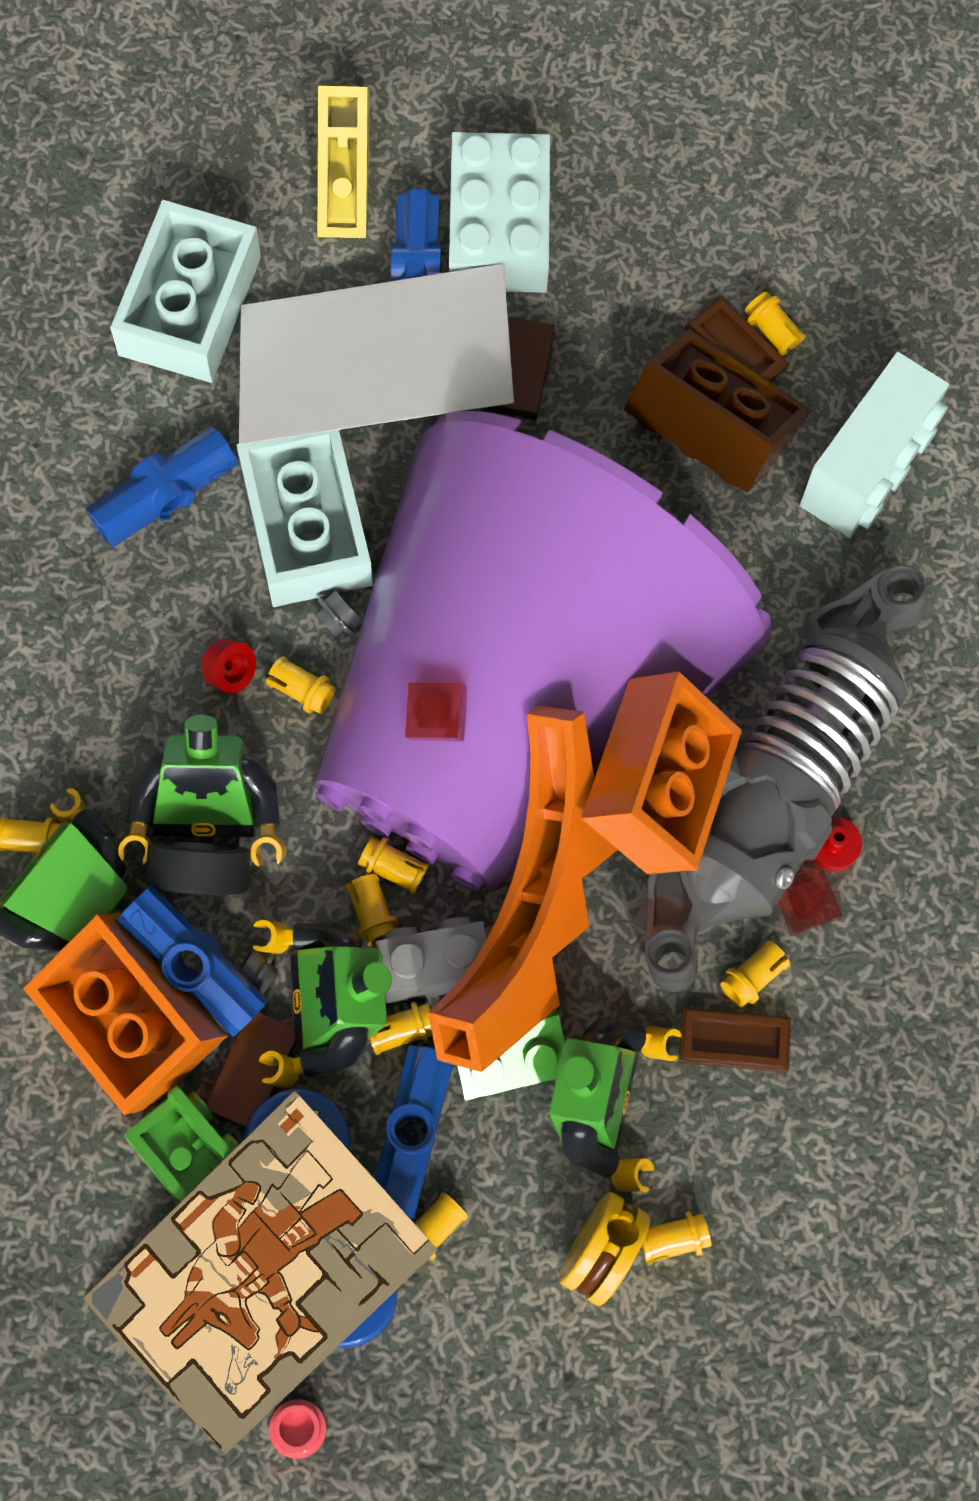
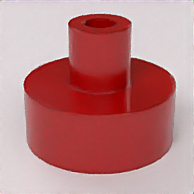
[202,638,256,693]
[812,817,862,872]

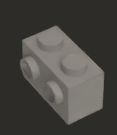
[375,917,486,1006]

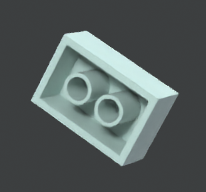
[449,132,550,293]
[110,199,261,383]
[800,351,949,538]
[236,430,373,607]

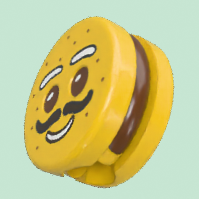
[559,1192,651,1306]

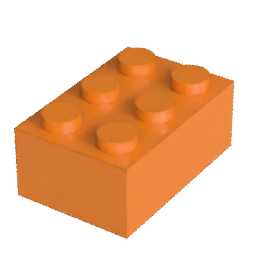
[581,671,742,874]
[23,913,228,1115]

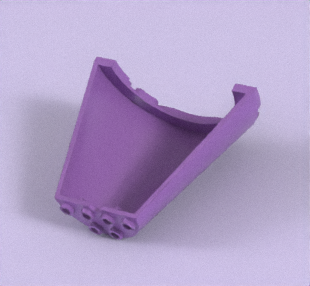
[314,411,771,893]

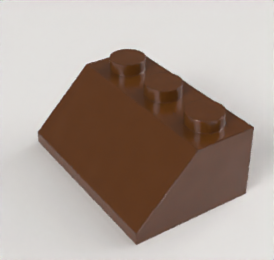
[623,329,811,493]

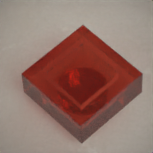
[405,683,467,741]
[778,867,843,937]

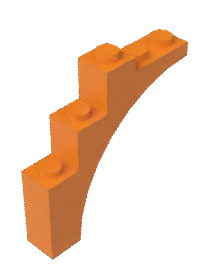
[428,705,618,1072]

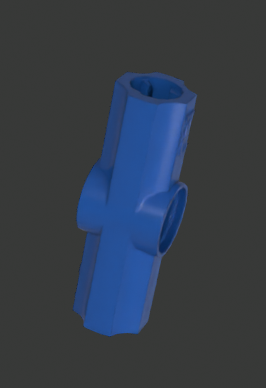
[391,189,441,281]
[86,426,238,548]
[115,884,269,1037]
[374,1045,453,1221]

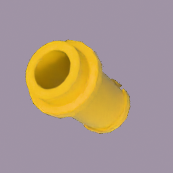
[745,291,806,357]
[266,656,336,714]
[0,817,60,853]
[358,837,429,894]
[345,874,399,946]
[721,940,790,1007]
[370,1001,433,1056]
[414,1192,468,1261]
[641,1211,712,1265]

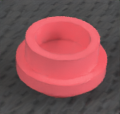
[269,1399,327,1459]

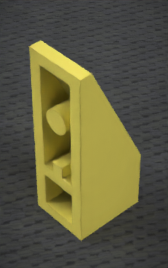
[317,86,370,238]

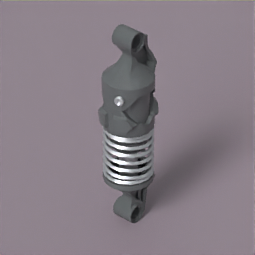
[631,564,926,992]

